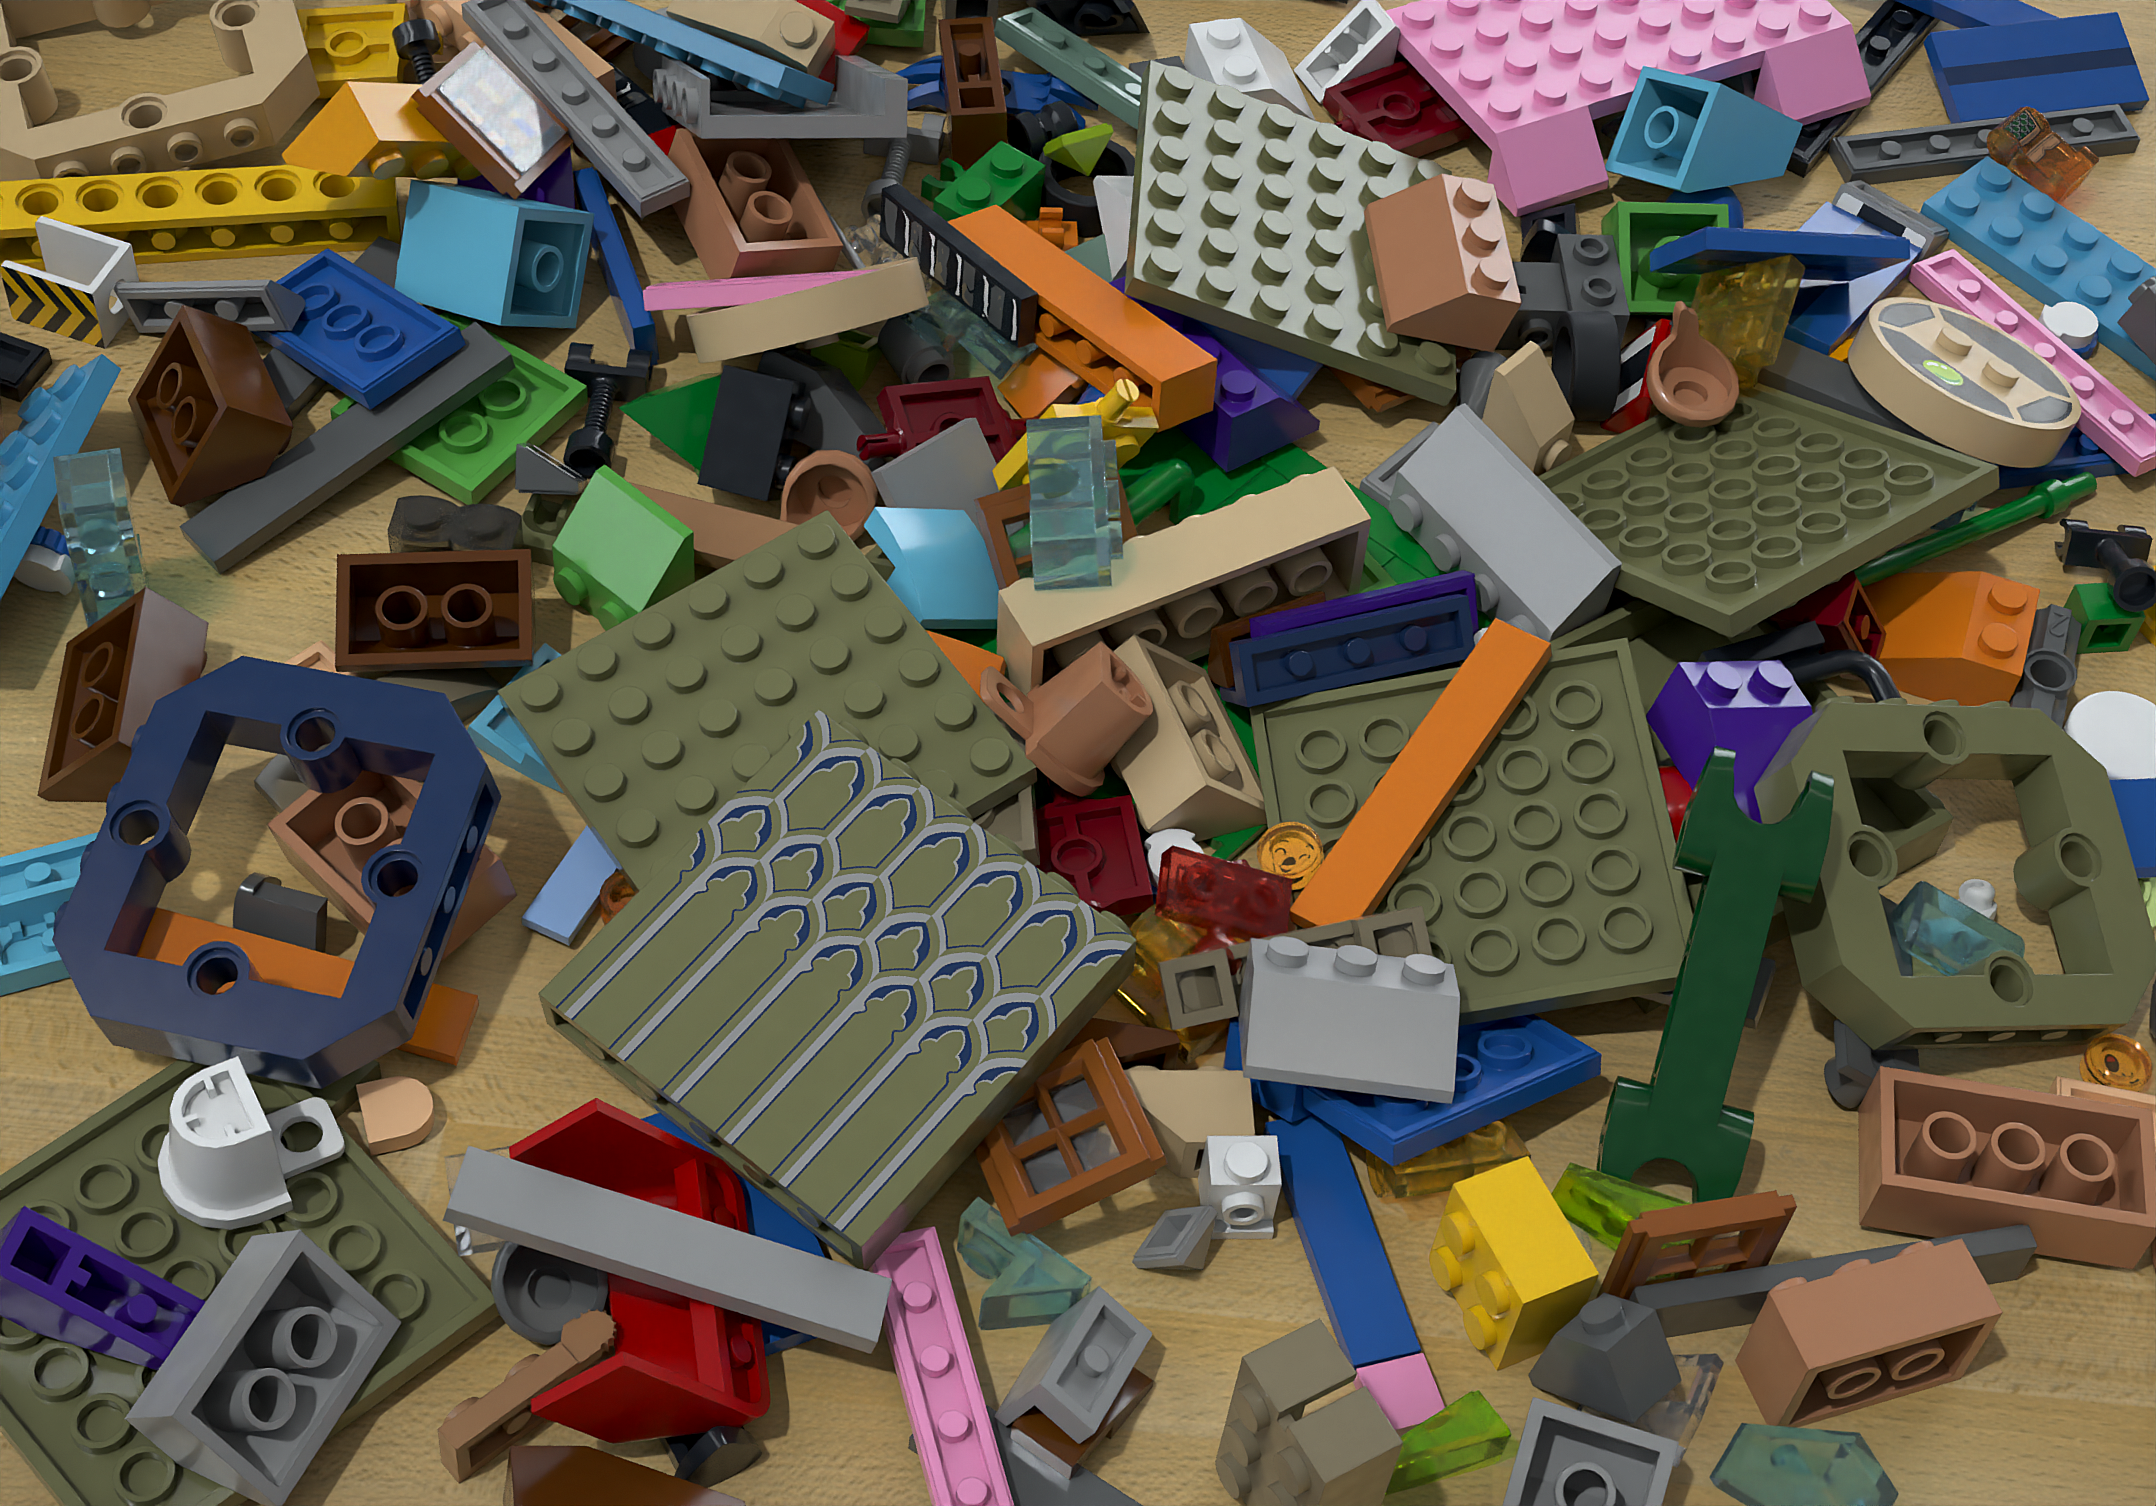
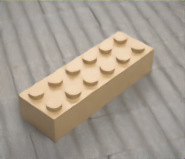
[997,466,1371,697]

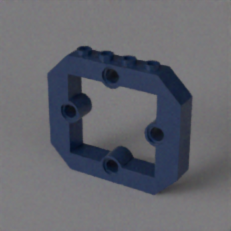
[52,656,502,1089]

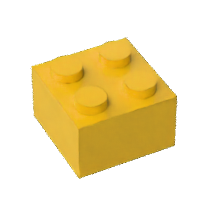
[1429,1156,1599,1371]

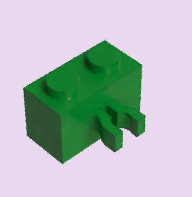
[921,141,1046,222]

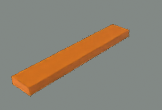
[1289,618,1552,928]
[136,907,479,1066]

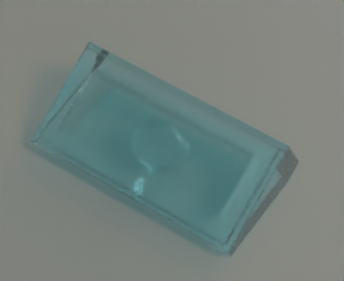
[1891,881,2025,976]

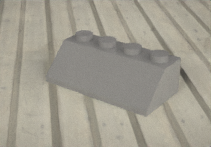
[1388,403,1622,642]

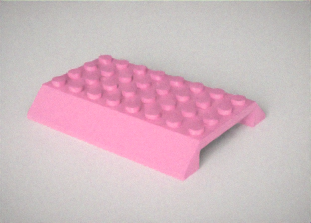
[1385,0,1871,217]

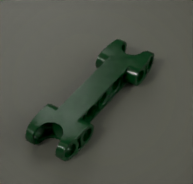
[1594,745,1834,1210]

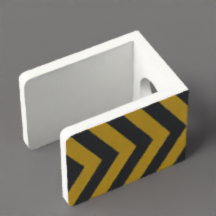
[0,216,139,349]

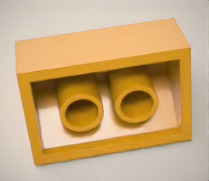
[281,81,505,180]

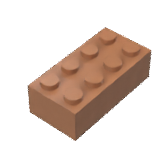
[1858,1066,2156,1269]

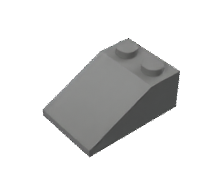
[1502,1397,1679,1506]

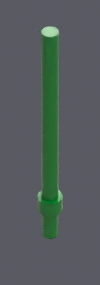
[1852,472,2097,588]

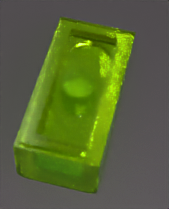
[1551,1162,1691,1278]
[1385,1390,1511,1496]

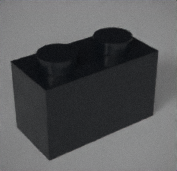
[697,365,811,501]

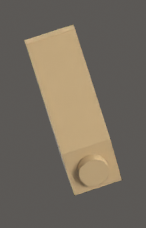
[666,0,836,78]

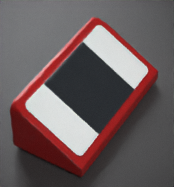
[1600,319,1672,434]

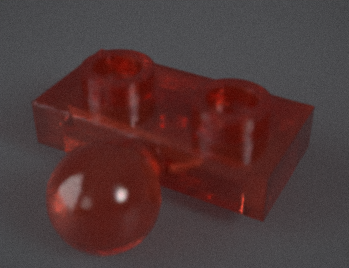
[1154,845,1293,975]

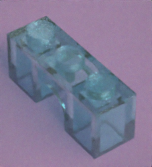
[1026,415,1123,591]
[53,448,150,627]

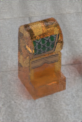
[1986,106,2100,204]

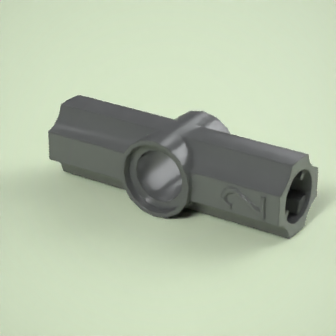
[2009,604,2082,728]

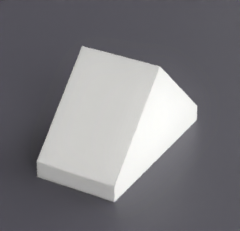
[1294,0,1400,105]

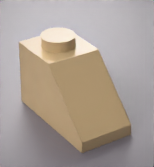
[1482,341,1575,476]

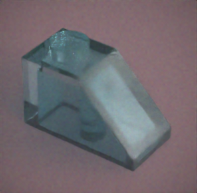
[1709,1423,1899,1506]

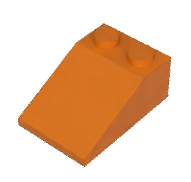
[1863,571,2040,706]

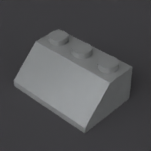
[1238,936,1460,1104]
[125,1230,402,1506]

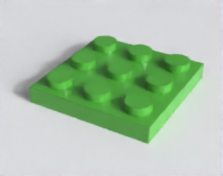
[330,310,588,508]

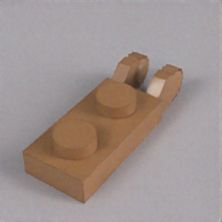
[438,1309,617,1484]

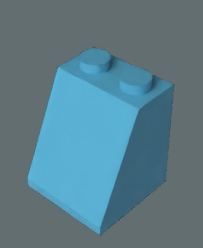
[1605,66,1803,193]
[394,179,594,328]

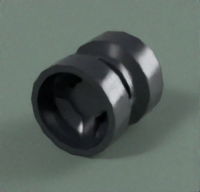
[1007,100,1079,161]

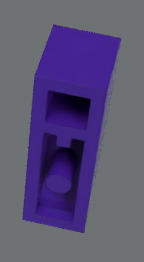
[0,1206,206,1370]

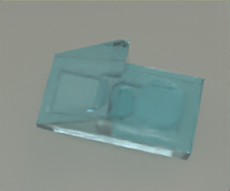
[957,1197,1092,1330]

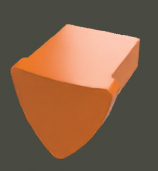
[997,346,1089,418]

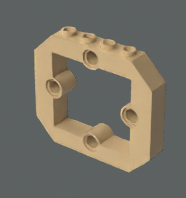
[0,0,320,181]

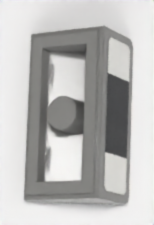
[1831,180,1949,262]

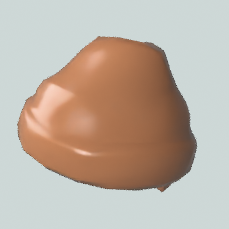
[1646,300,1739,428]
[780,450,879,541]

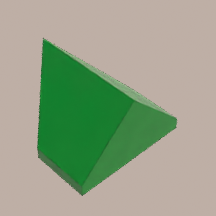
[618,372,722,478]

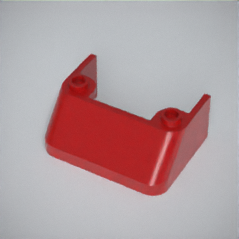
[509,1098,771,1444]

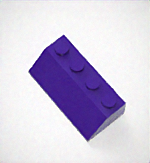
[1109,276,1320,472]

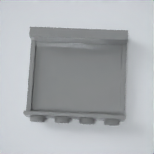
[653,55,908,139]

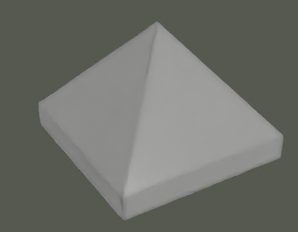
[1132,1205,1218,1270]

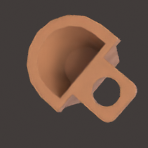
[980,641,1153,797]

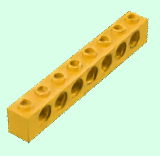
[0,165,401,270]

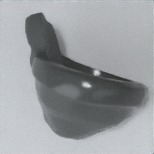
[491,1240,609,1345]

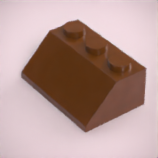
[128,304,294,507]
[335,549,536,672]
[37,587,209,802]

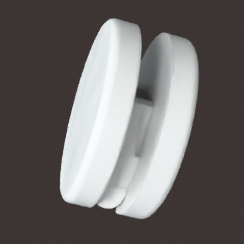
[2063,691,2156,780]

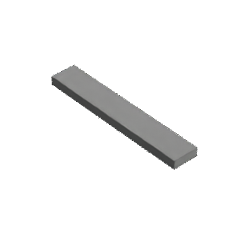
[461,0,690,217]
[443,1146,892,1354]

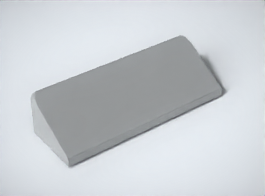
[113,279,306,333]

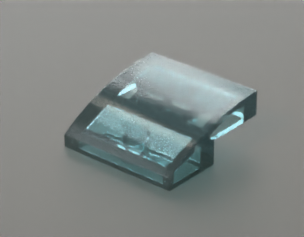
[900,289,1038,380]

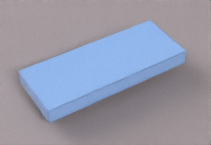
[522,826,620,946]

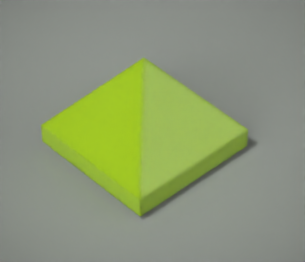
[1042,123,1114,176]

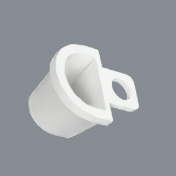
[158,1056,345,1230]

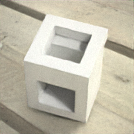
[1198,1136,1282,1239]

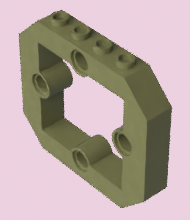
[1754,696,2156,1050]

